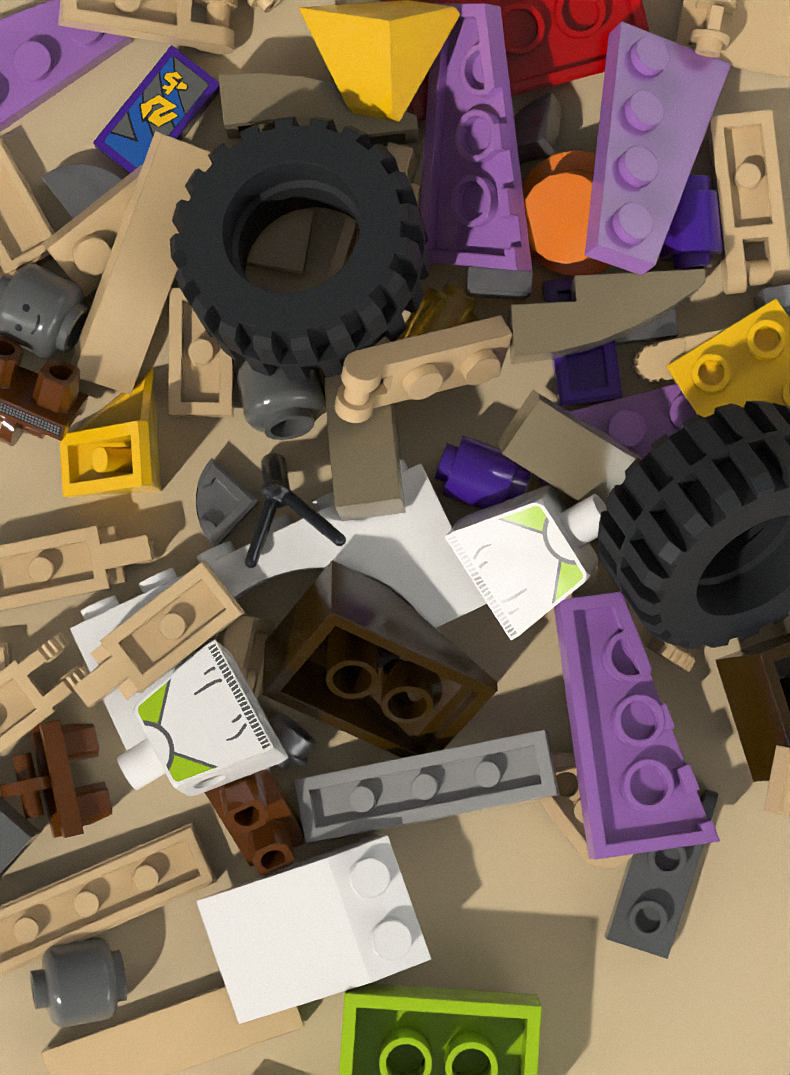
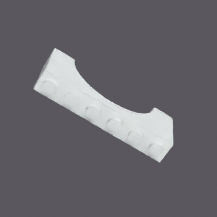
[70,459,487,751]

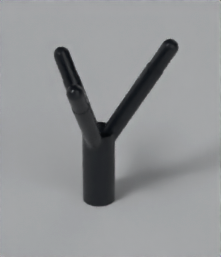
[245,453,346,568]

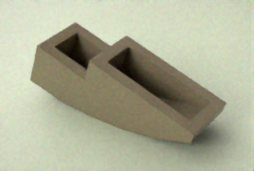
[218,73,418,146]
[508,269,706,364]
[324,337,406,521]
[497,389,643,506]

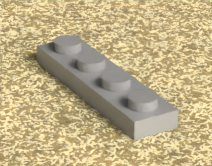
[294,730,560,844]

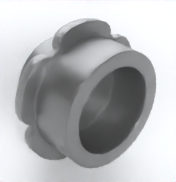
[269,712,316,770]

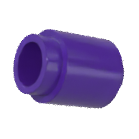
[659,175,723,270]
[434,435,531,509]

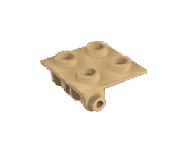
[675,0,790,78]

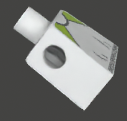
[445,485,607,640]
[117,640,288,796]

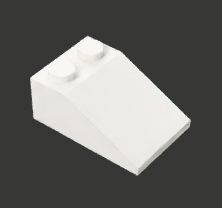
[195,834,431,1024]

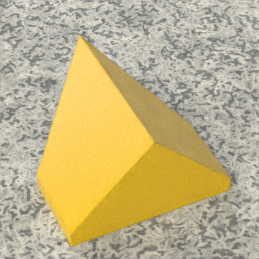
[298,0,461,122]
[60,367,162,497]

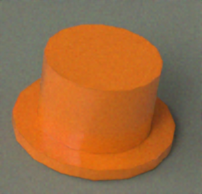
[522,149,612,277]

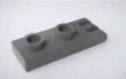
[604,789,718,959]

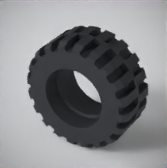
[170,116,430,380]
[598,401,790,649]

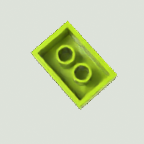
[339,983,542,1075]

